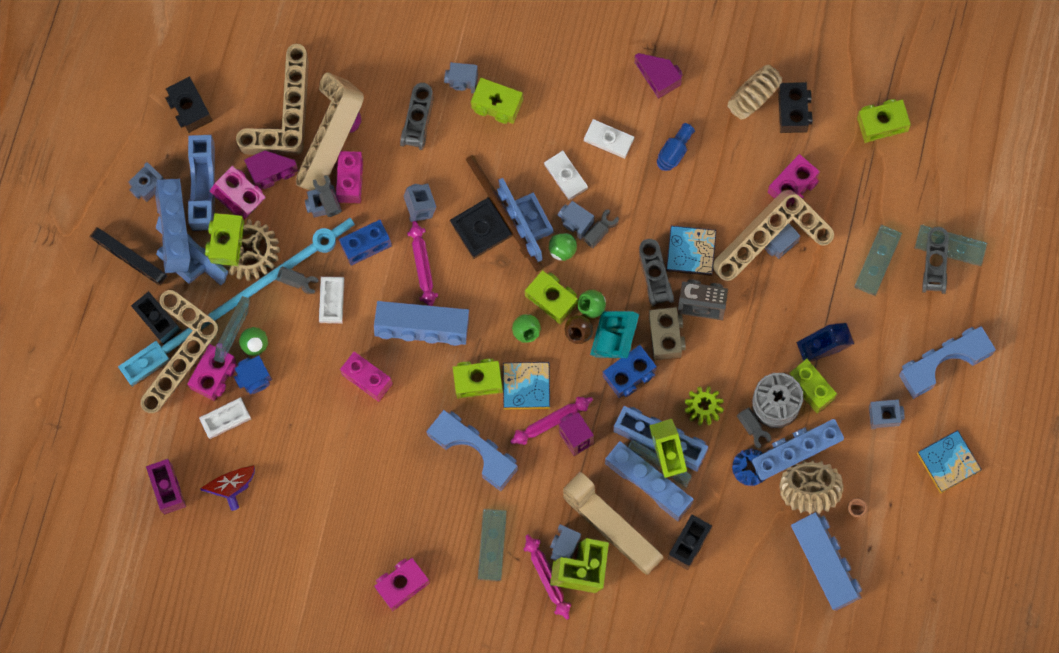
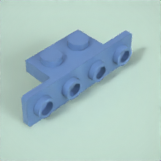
[497,178,553,262]
[156,216,228,285]
[751,419,844,480]

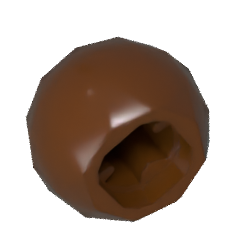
[564,315,593,344]

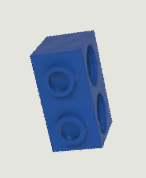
[339,220,392,266]
[603,345,657,398]

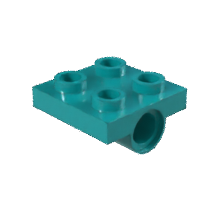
[590,311,639,358]

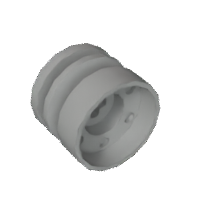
[752,373,803,428]

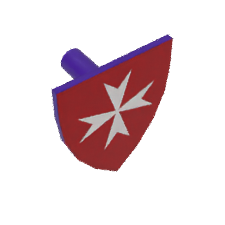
[200,465,255,511]

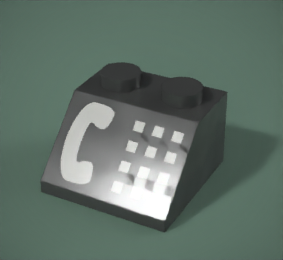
[678,280,728,321]

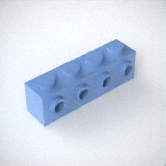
[374,301,469,346]
[613,406,709,472]
[791,512,862,611]

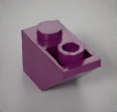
[244,150,299,189]

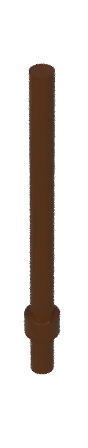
[466,155,544,272]

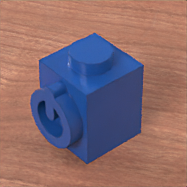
[234,355,272,394]

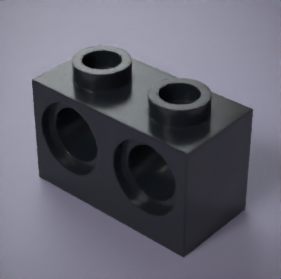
[778,82,813,133]

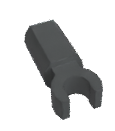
[313,175,342,217]
[582,209,619,248]
[276,266,319,294]
[737,407,772,449]

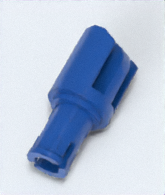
[657,123,695,171]

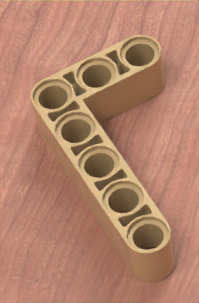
[236,44,309,156]
[296,72,364,191]
[713,190,834,281]
[141,290,218,413]
[563,472,664,575]

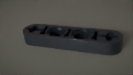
[89,227,167,286]

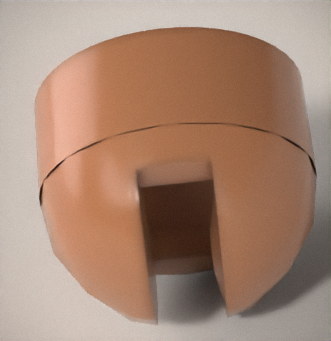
[848,498,867,517]

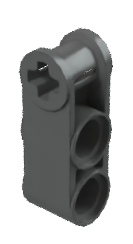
[400,83,434,150]
[922,226,949,294]
[639,239,674,307]

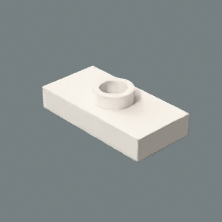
[584,119,634,159]
[544,151,588,201]
[319,277,344,324]
[199,397,251,439]

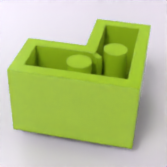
[550,538,609,593]

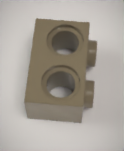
[649,307,686,360]

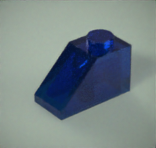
[796,323,854,362]

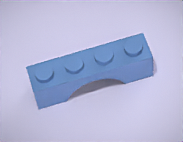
[188,135,215,231]
[155,179,190,273]
[899,326,996,399]
[426,410,518,491]
[605,441,693,521]

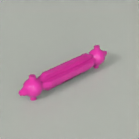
[407,221,438,306]
[510,396,593,445]
[523,534,572,620]

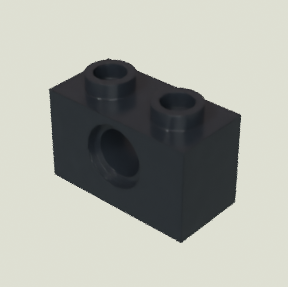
[165,76,213,133]
[131,291,182,344]
[668,514,712,570]

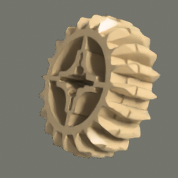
[727,65,782,119]
[219,219,280,281]
[780,460,844,514]

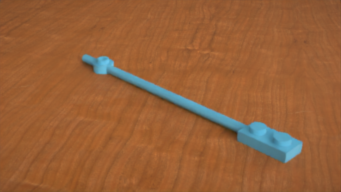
[118,218,355,387]

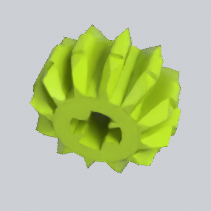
[685,386,724,426]

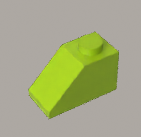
[649,419,687,478]

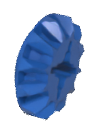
[732,448,764,486]

